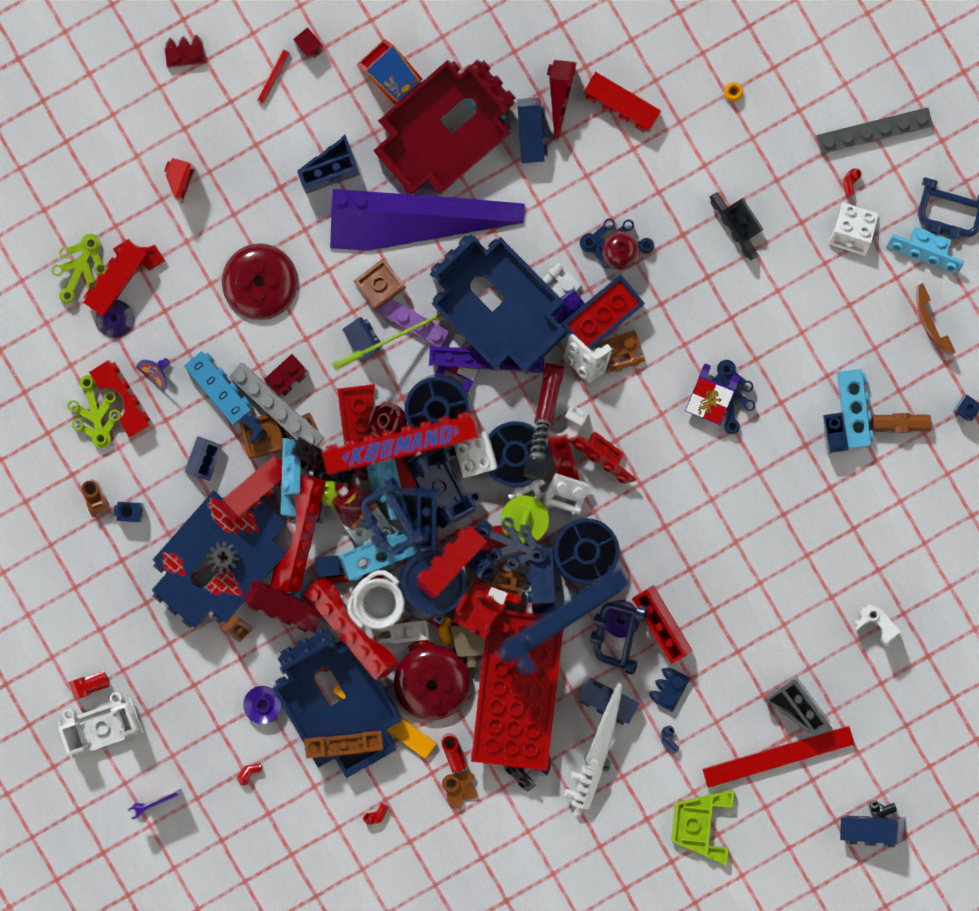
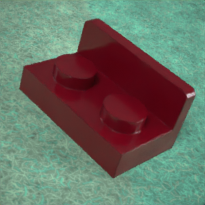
[264,354,308,396]

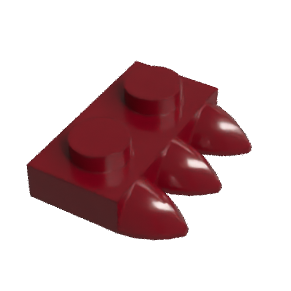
[165,35,205,68]

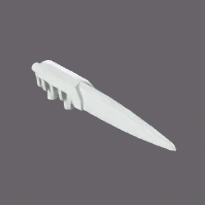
[564,683,622,816]

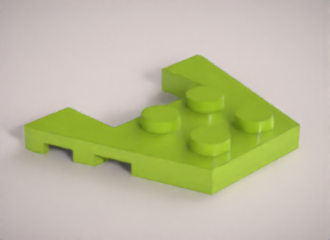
[671,790,734,865]

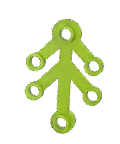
[51,234,106,303]
[67,375,121,448]

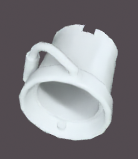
[347,570,404,629]

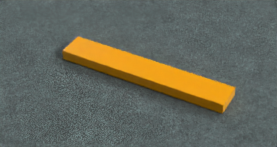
[333,684,437,759]

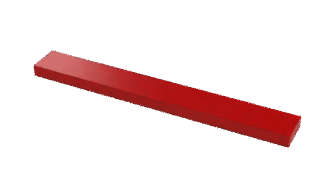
[702,726,855,788]

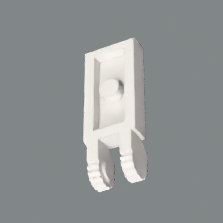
[375,620,430,644]

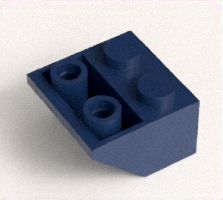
[342,317,382,363]

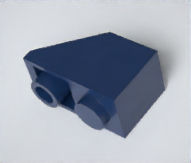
[823,412,849,453]

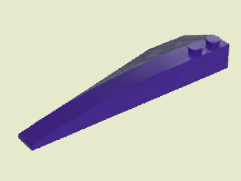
[330,189,525,251]

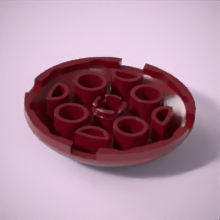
[221,244,298,320]
[394,645,470,720]

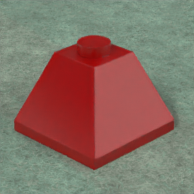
[164,158,196,203]

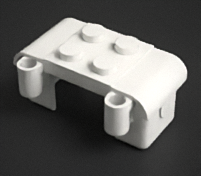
[58,691,143,758]

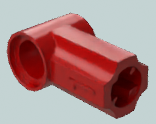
[69,671,110,700]
[441,733,468,773]

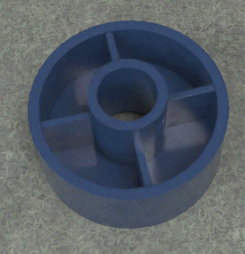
[404,374,472,428]
[488,421,548,487]
[554,518,620,584]
[397,550,466,620]

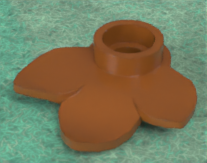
[442,771,478,809]

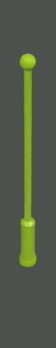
[332,313,442,371]

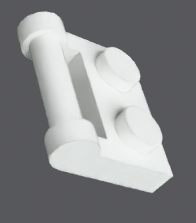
[542,473,591,516]

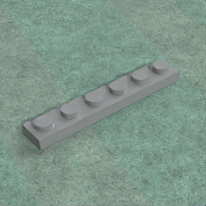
[229,363,325,447]

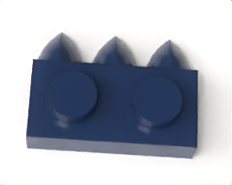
[649,668,691,712]

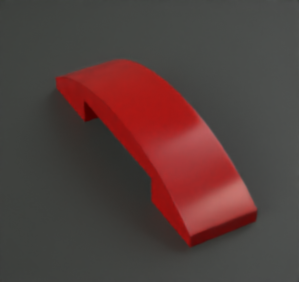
[548,434,580,499]

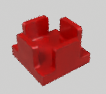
[452,587,505,640]

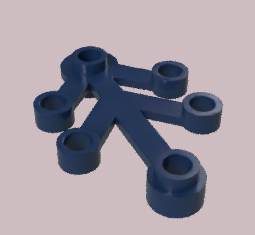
[580,218,654,270]
[712,360,755,434]
[476,517,547,569]

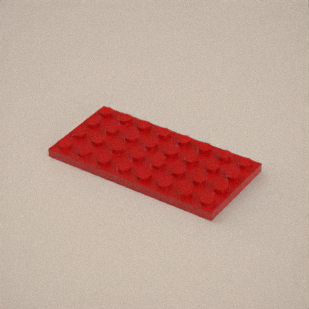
[470,610,564,771]

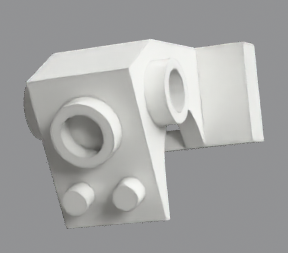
[547,405,589,445]
[854,604,901,647]

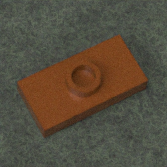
[221,614,253,642]

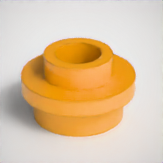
[724,82,743,102]

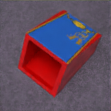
[356,39,423,105]

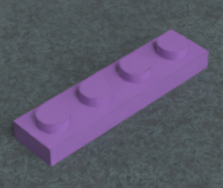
[373,299,449,346]

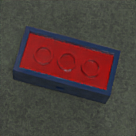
[561,274,645,349]

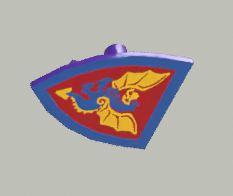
[136,358,170,393]

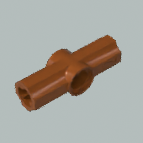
[872,413,931,433]

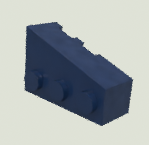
[516,97,548,163]
[297,134,360,194]
[398,487,439,550]
[526,547,555,614]
[577,676,639,725]
[840,815,906,847]

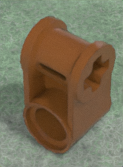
[81,480,111,518]

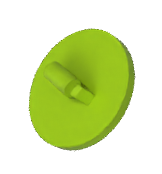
[501,496,549,544]

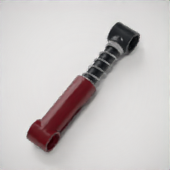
[523,362,565,480]

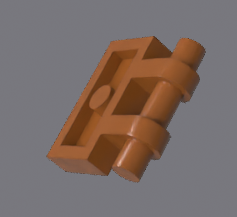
[599,330,646,373]
[485,567,526,607]

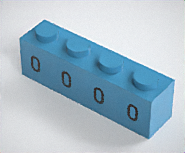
[184,351,252,425]

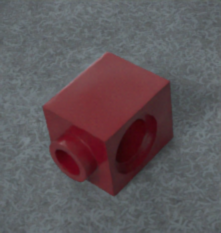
[293,27,323,59]

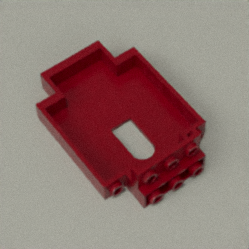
[373,59,517,194]

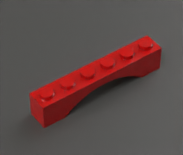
[271,475,326,592]
[305,578,399,680]

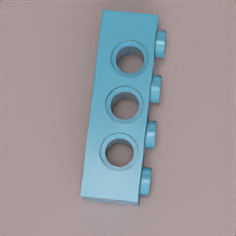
[837,369,873,448]
[338,529,421,581]

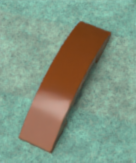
[916,283,956,355]
[304,731,383,759]

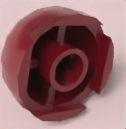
[602,231,640,271]
[369,401,407,437]

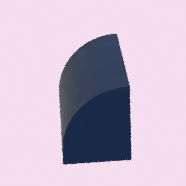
[184,436,223,481]

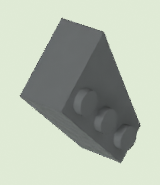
[764,675,830,736]

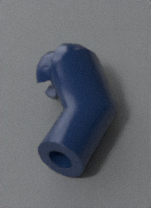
[661,725,680,754]

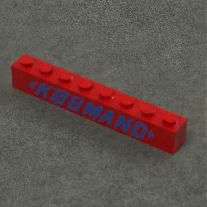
[322,412,479,474]

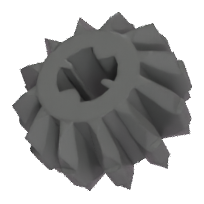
[206,541,239,575]

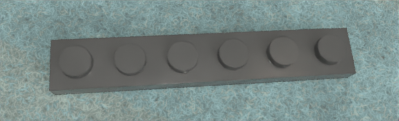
[816,107,933,154]

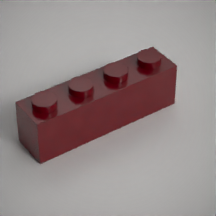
[244,578,323,633]

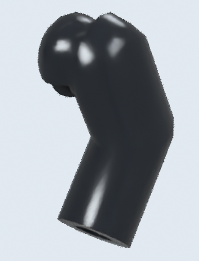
[869,800,897,817]

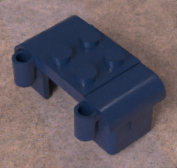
[407,446,481,529]

